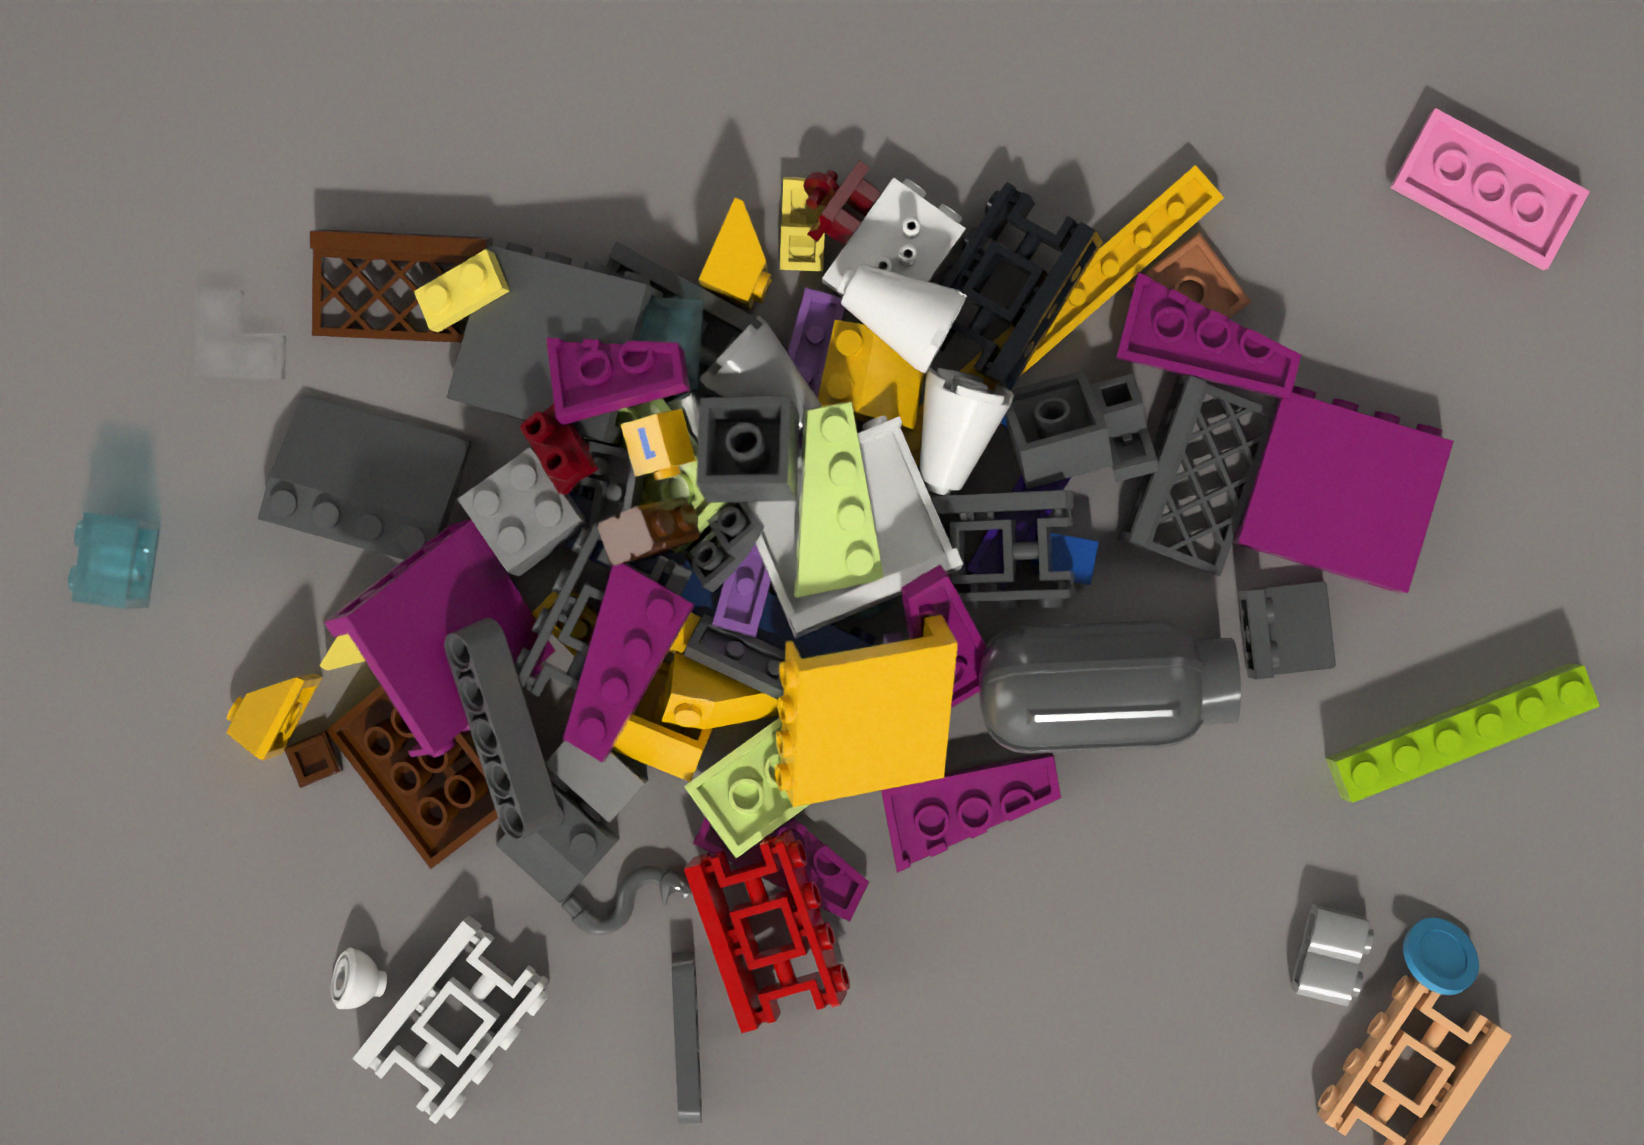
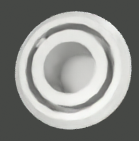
[331,948,387,1009]

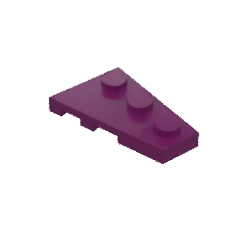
[546,338,690,425]

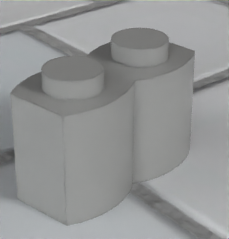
[1291,904,1374,1007]

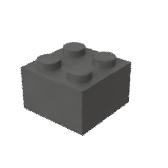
[696,396,800,503]

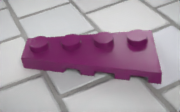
[881,753,1061,873]

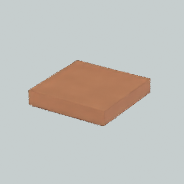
[1127,232,1251,319]

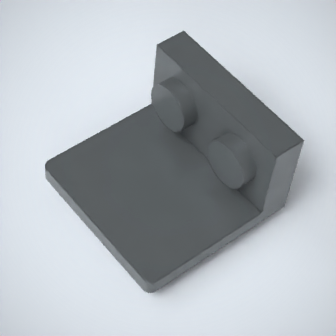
[1238,581,1336,679]

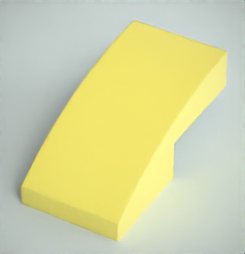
[780,177,825,271]

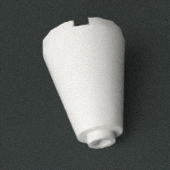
[837,264,967,373]
[919,368,1014,496]

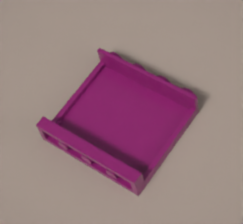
[1233,386,1454,594]
[324,519,555,757]

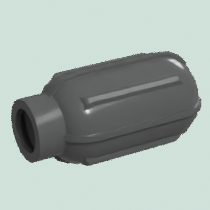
[979,621,1241,754]

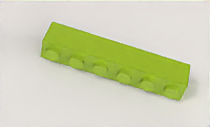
[1325,663,1600,803]

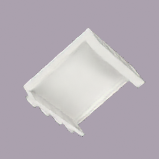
[749,415,963,639]

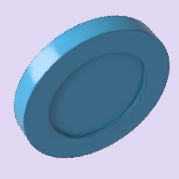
[1403,918,1479,995]

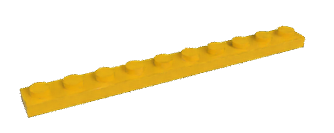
[901,165,1224,466]

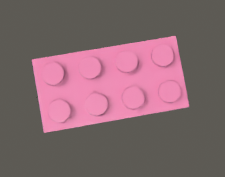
[1390,108,1590,271]

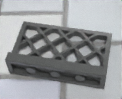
[1118,375,1276,576]

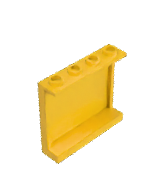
[775,615,958,807]

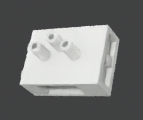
[822,177,966,297]

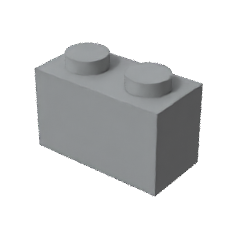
[545,741,648,823]

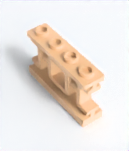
[1317,973,1512,1145]

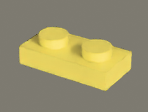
[414,249,510,333]

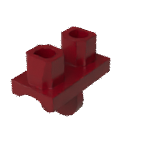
[803,160,882,245]
[520,403,599,495]

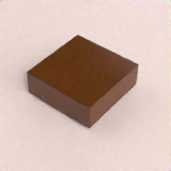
[284,731,343,788]

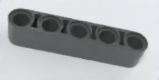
[444,617,559,841]

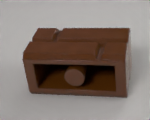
[598,497,700,566]

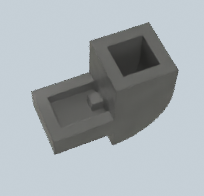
[1090,373,1159,482]

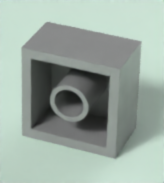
[458,447,589,576]

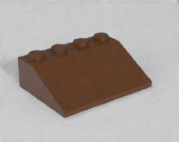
[326,685,498,869]

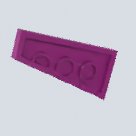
[1117,272,1301,400]
[563,563,695,762]
[901,564,987,708]
[692,817,869,922]

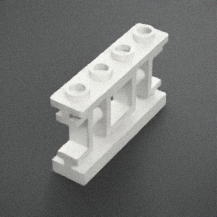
[352,915,550,1124]

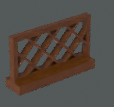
[310,229,493,343]

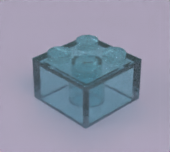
[68,512,161,609]

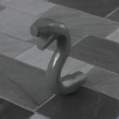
[561,866,692,935]

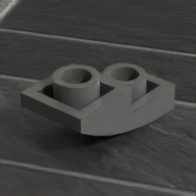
[685,502,764,592]

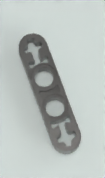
[672,952,702,1124]

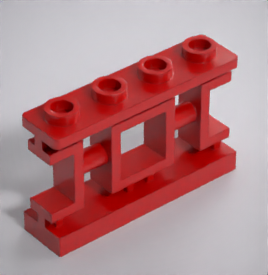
[684,829,850,1034]

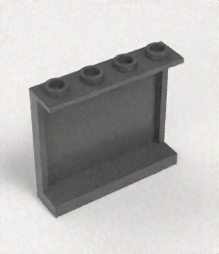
[446,242,663,446]

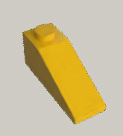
[661,653,779,730]

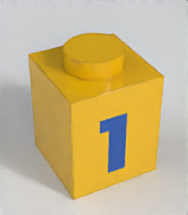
[621,409,696,481]

